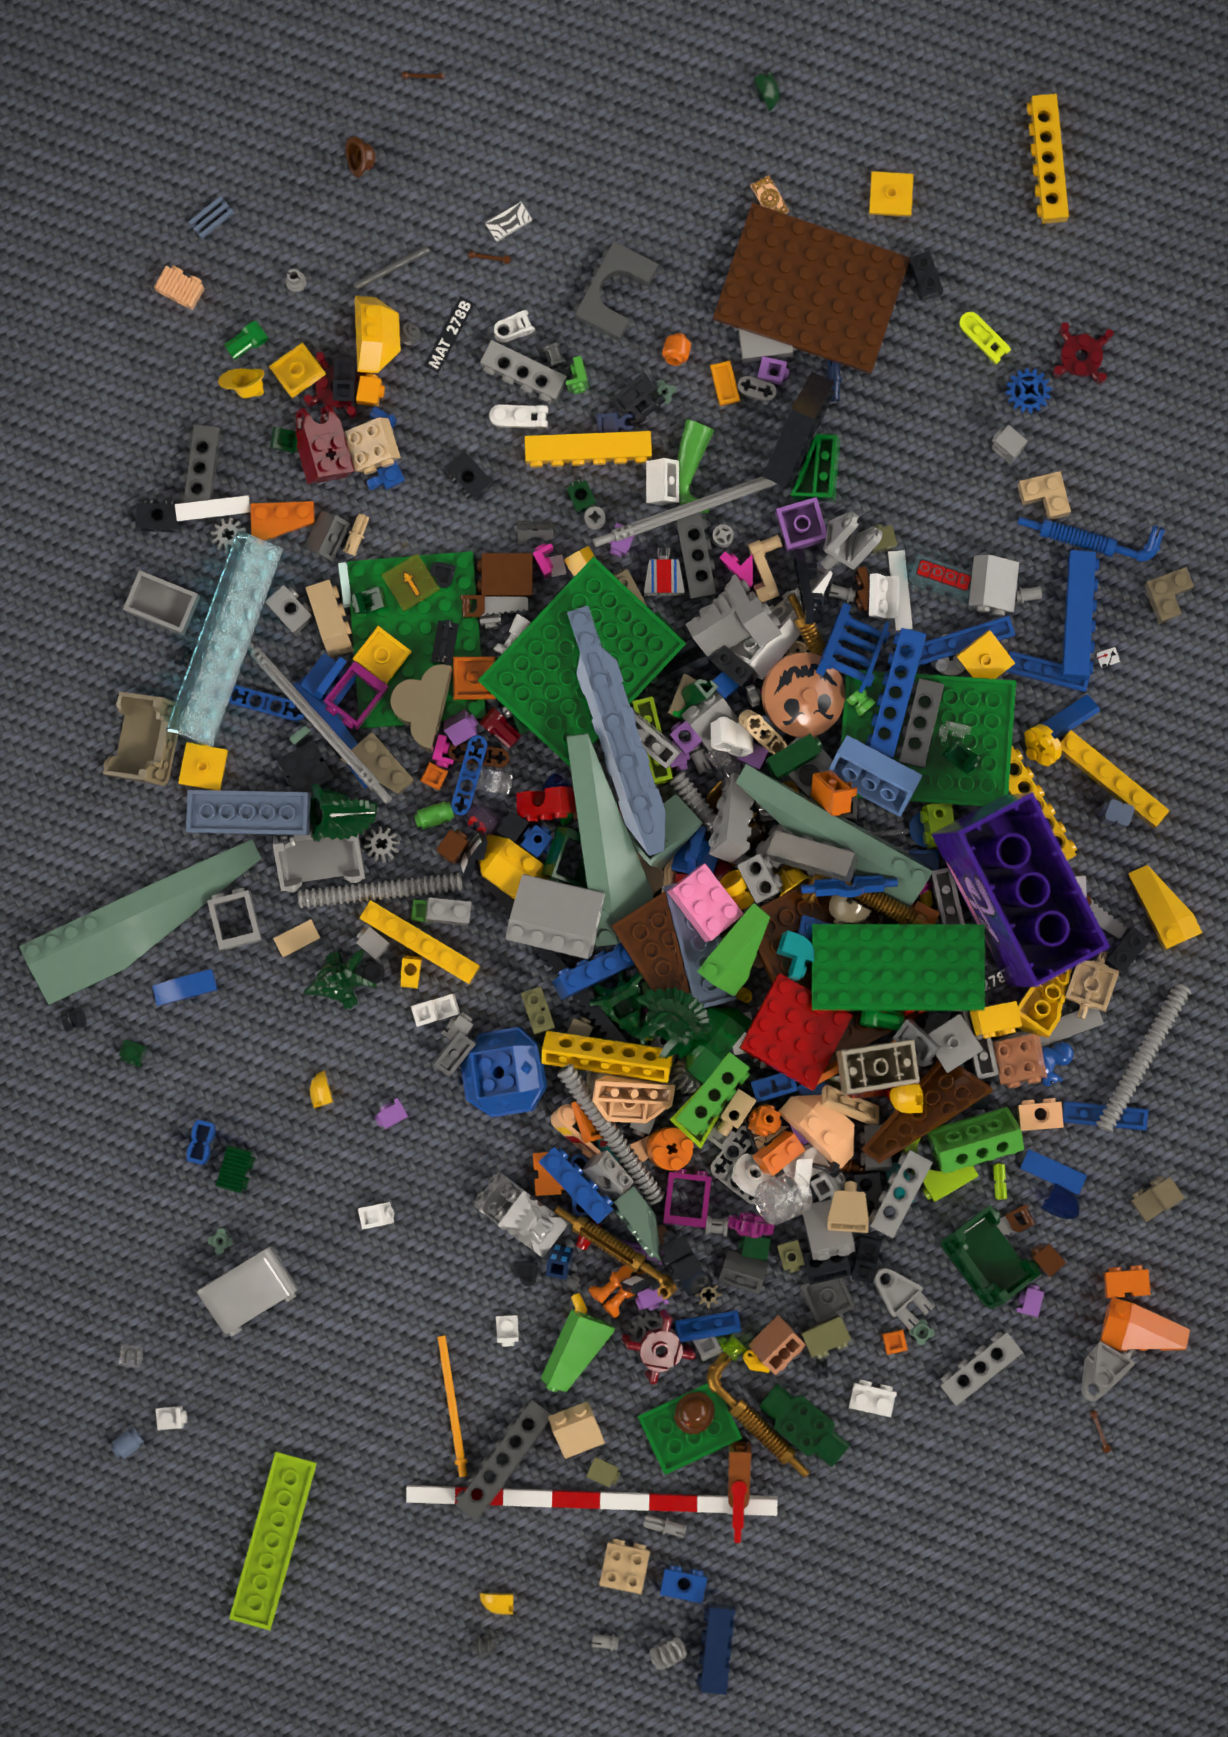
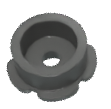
[561,1272,581,1291]

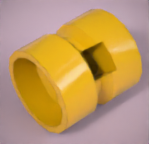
[720,870,755,910]

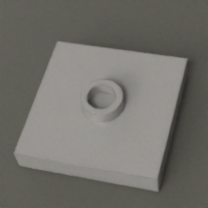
[928,1014,983,1073]

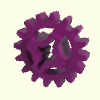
[727,1212,775,1238]

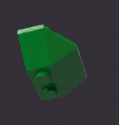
[686,1007,753,1084]

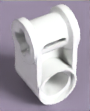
[494,310,535,343]

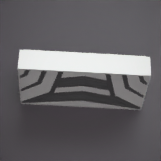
[485,202,532,242]

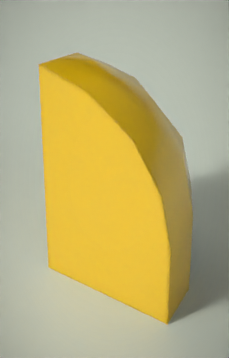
[564,546,595,576]
[309,1070,334,1108]
[890,1084,923,1113]
[479,1593,513,1615]

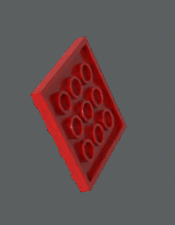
[739,973,853,1090]

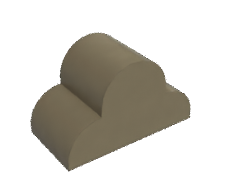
[391,664,453,753]
[836,1040,920,1095]

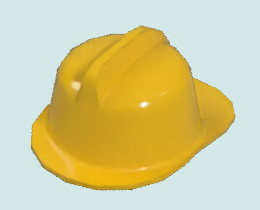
[218,368,264,398]
[780,867,810,897]

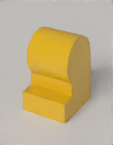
[401,955,423,989]

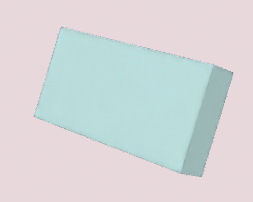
[338,562,352,608]

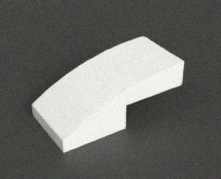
[411,994,460,1027]

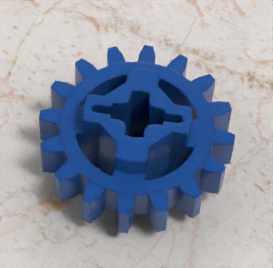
[1005,368,1052,415]

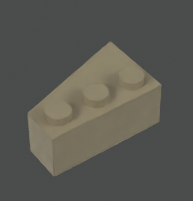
[340,732,415,795]

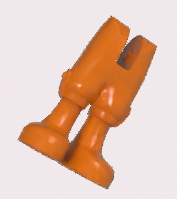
[588,1265,645,1319]

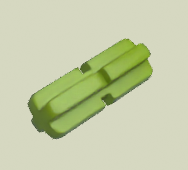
[993,1163,1007,1200]

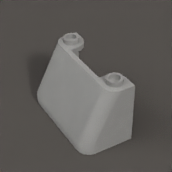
[273,824,365,892]
[197,1246,299,1337]

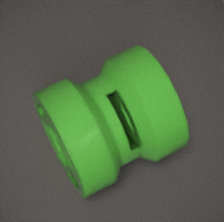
[847,689,876,716]

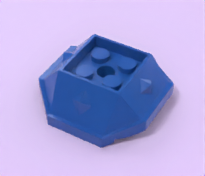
[461,1027,547,1117]

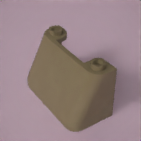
[103,692,182,786]

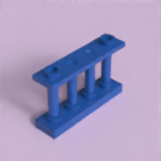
[815,603,890,693]

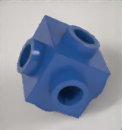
[521,825,553,859]

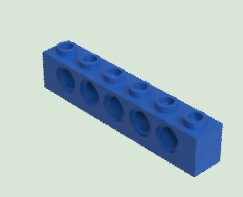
[866,628,926,758]

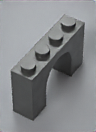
[573,241,658,342]

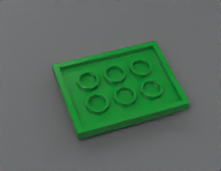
[637,1383,742,1475]

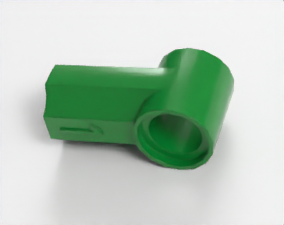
[224,321,269,360]
[860,1011,904,1031]

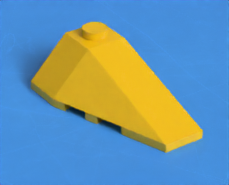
[1128,865,1202,951]

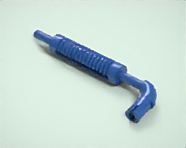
[1017,516,1165,562]

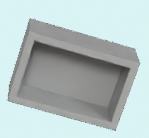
[123,570,201,636]

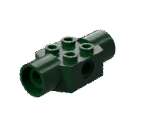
[759,1383,850,1467]

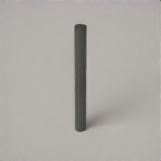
[353,245,430,291]

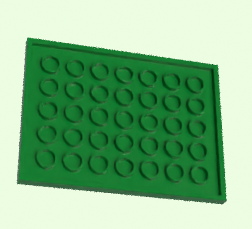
[347,551,486,729]
[477,556,686,768]
[841,670,1016,806]

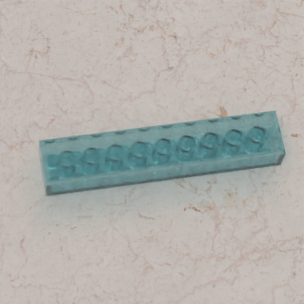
[166,533,283,747]

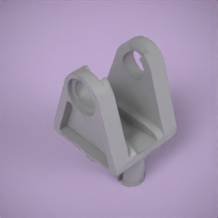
[821,511,883,570]
[873,1268,935,1330]
[1081,1341,1135,1401]

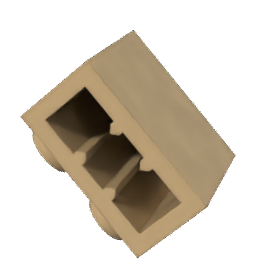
[344,417,401,475]
[548,1401,605,1459]
[599,1538,650,1594]

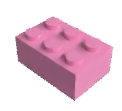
[667,864,744,942]

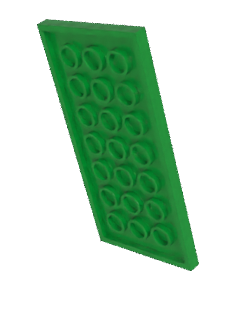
[812,924,985,1011]

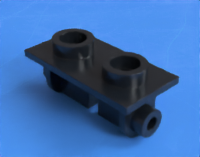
[431,620,459,665]
[711,645,755,686]

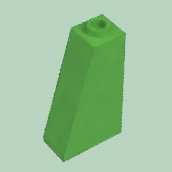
[540,1309,615,1392]

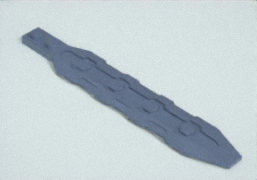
[567,605,666,856]

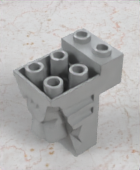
[686,574,782,661]
[474,1171,569,1258]

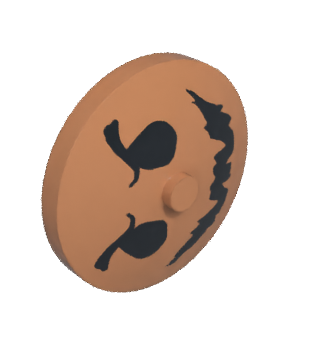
[762,652,845,737]

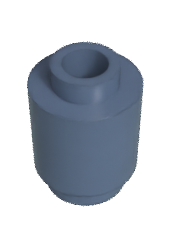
[111,1428,144,1459]

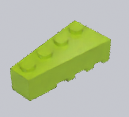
[670,1073,736,1149]

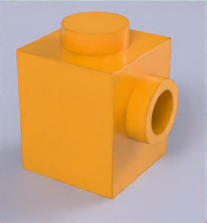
[356,374,385,407]

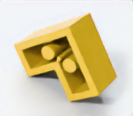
[970,1001,1022,1039]

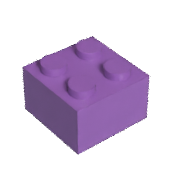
[775,497,827,553]

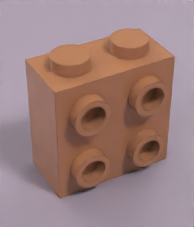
[993,1034,1047,1089]
[748,1315,806,1375]

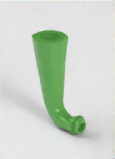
[677,419,715,514]

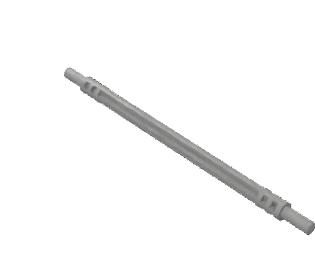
[593,463,805,547]
[238,634,392,804]

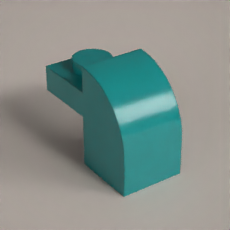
[776,931,814,982]

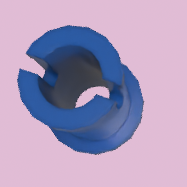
[369,406,397,428]

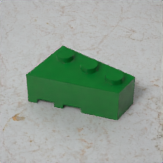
[791,434,840,502]

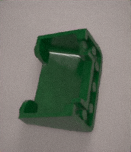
[941,1204,1041,1309]

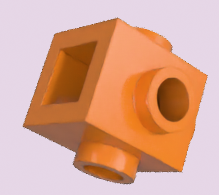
[748,1104,781,1137]

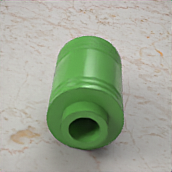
[414,801,455,830]

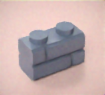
[1098,799,1135,830]

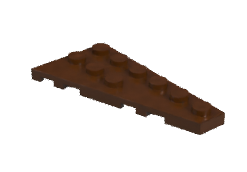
[611,892,690,993]
[862,1060,993,1164]

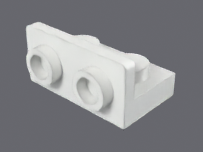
[869,573,900,619]
[849,1380,897,1417]

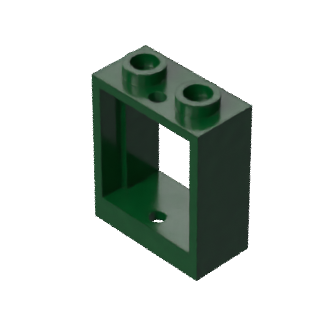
[765,733,823,781]
[542,826,587,889]

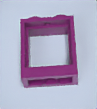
[324,661,389,730]
[663,1169,711,1228]

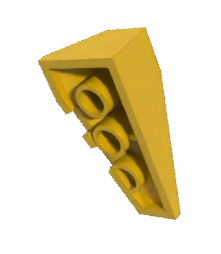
[1017,968,1072,1038]

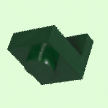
[270,427,298,454]
[351,586,388,614]
[942,738,980,774]

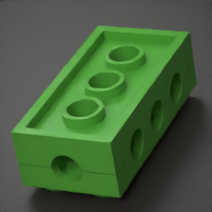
[676,1052,750,1136]
[927,1107,1024,1174]

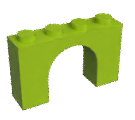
[900,1138,979,1202]

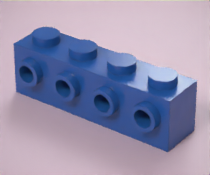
[552,943,635,1000]
[539,1147,613,1224]

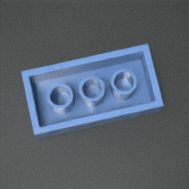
[828,735,923,817]

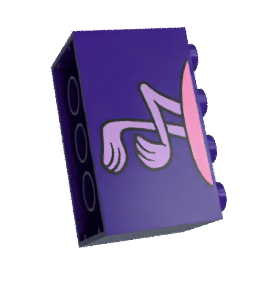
[931,792,1110,987]

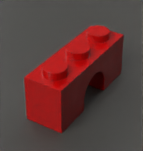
[516,786,576,822]

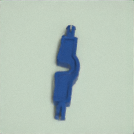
[801,875,898,897]

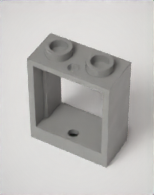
[207,888,263,951]

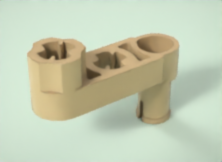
[747,534,782,603]
[739,710,787,754]

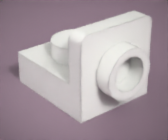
[358,1202,394,1229]
[496,1315,519,1347]
[156,1406,187,1430]

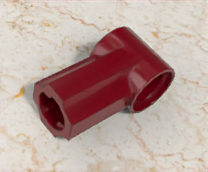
[478,707,521,749]

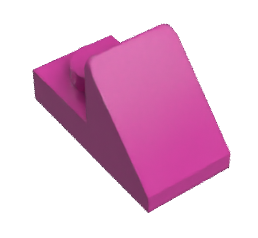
[719,552,753,588]

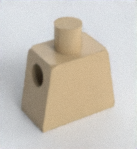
[716,1088,757,1137]
[827,1181,869,1233]

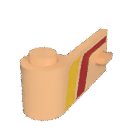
[551,1104,602,1159]

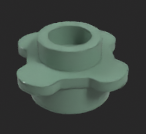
[652,380,676,404]
[208,1228,233,1254]
[909,1319,935,1345]

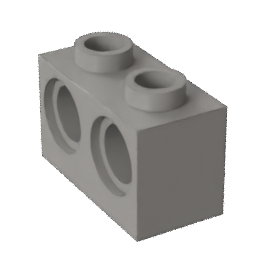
[991,425,1028,464]
[737,853,783,904]

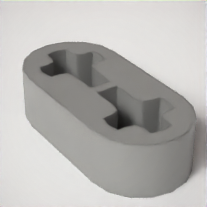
[738,376,776,403]

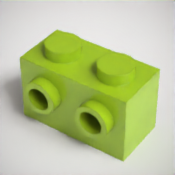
[920,803,954,849]

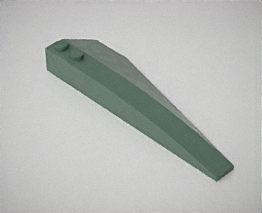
[736,763,933,921]

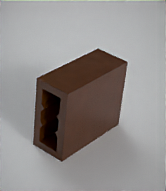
[478,553,533,598]

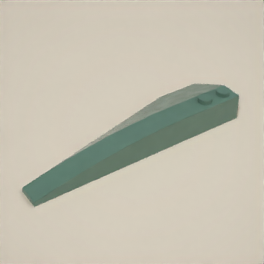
[566,733,653,947]

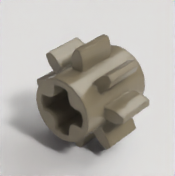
[695,1285,722,1308]

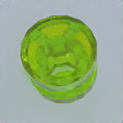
[721,1335,747,1361]

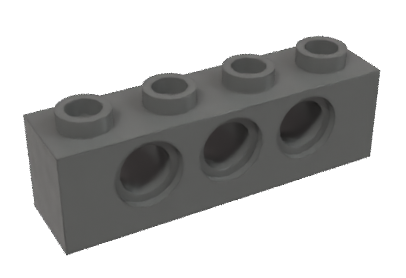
[180,424,221,504]
[676,512,719,601]
[896,678,944,768]

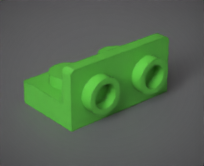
[566,356,589,394]

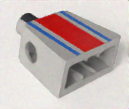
[644,547,684,596]

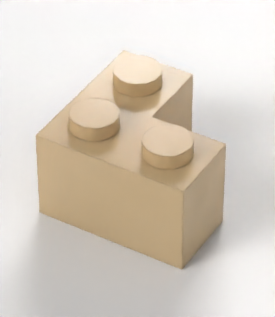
[1017,471,1071,520]

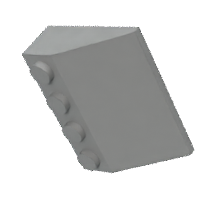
[505,874,605,959]

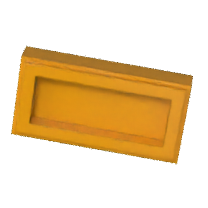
[710,360,740,407]

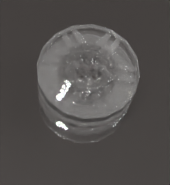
[755,1171,812,1225]

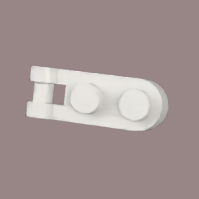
[489,405,548,429]

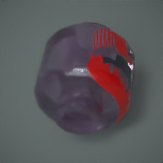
[467,804,499,835]

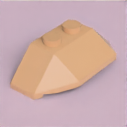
[592,1075,675,1123]
[778,1095,854,1169]

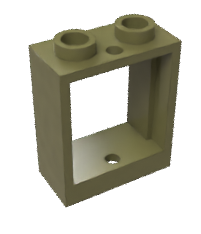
[521,987,556,1036]

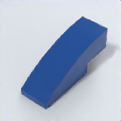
[152,969,218,1006]

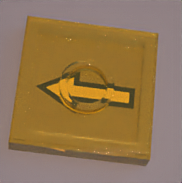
[382,553,440,611]

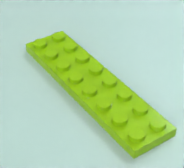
[229,1451,317,1630]

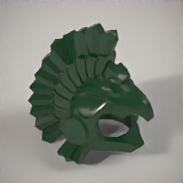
[310,784,377,842]
[303,949,376,1009]
[589,970,650,1046]
[637,987,712,1059]

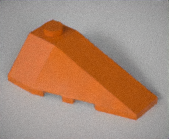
[1100,1297,1190,1351]

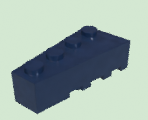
[697,1603,736,1695]

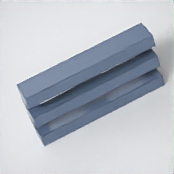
[189,196,234,239]

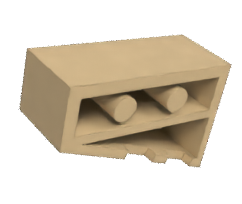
[305,579,354,658]

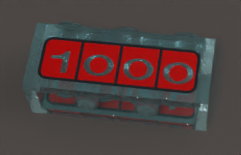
[908,554,972,602]

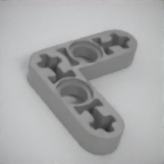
[710,1126,763,1204]

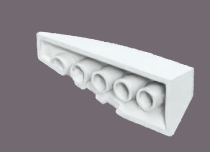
[730,566,833,680]

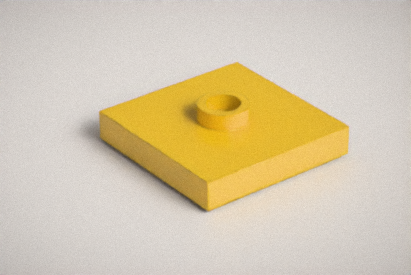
[869,172,913,217]
[268,342,326,398]
[352,626,412,685]
[956,630,1015,679]
[178,742,228,791]

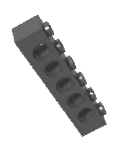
[455,1400,552,1521]

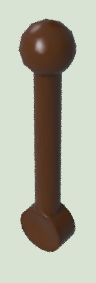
[401,71,445,80]
[467,251,511,264]
[1090,1410,1111,1453]

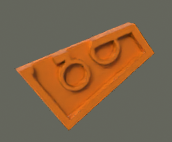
[251,501,315,546]

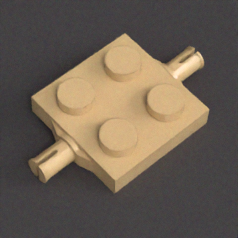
[1065,951,1119,1020]

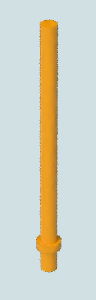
[437,1335,468,1477]

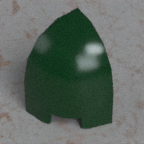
[753,72,780,112]
[682,679,718,708]

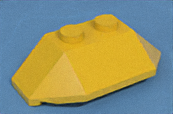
[354,296,400,373]
[478,834,549,900]

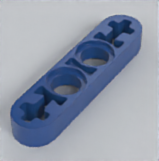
[226,686,305,722]
[451,735,488,815]

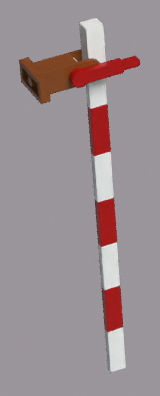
[406,1441,777,1543]

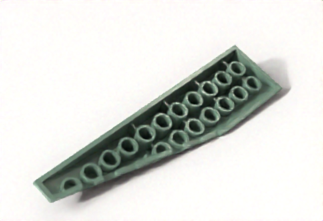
[19,839,262,1005]

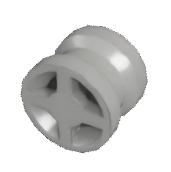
[584,506,606,530]
[712,524,734,548]

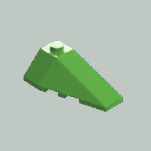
[697,903,771,996]

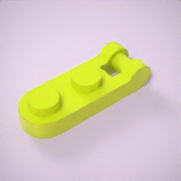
[959,312,1011,365]

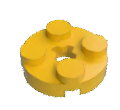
[1024,724,1062,767]

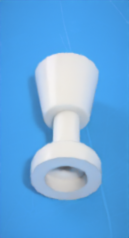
[494,614,531,655]

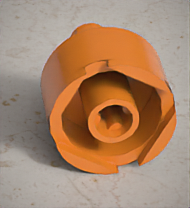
[646,1127,694,1171]

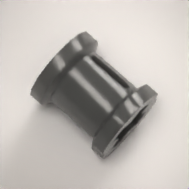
[542,343,566,369]

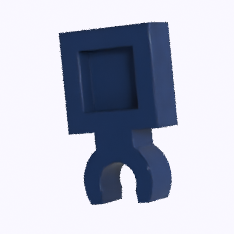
[597,412,635,433]

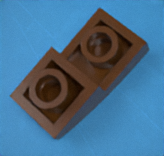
[854,566,870,614]

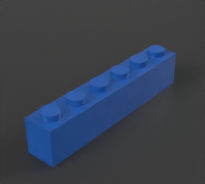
[1061,550,1099,680]

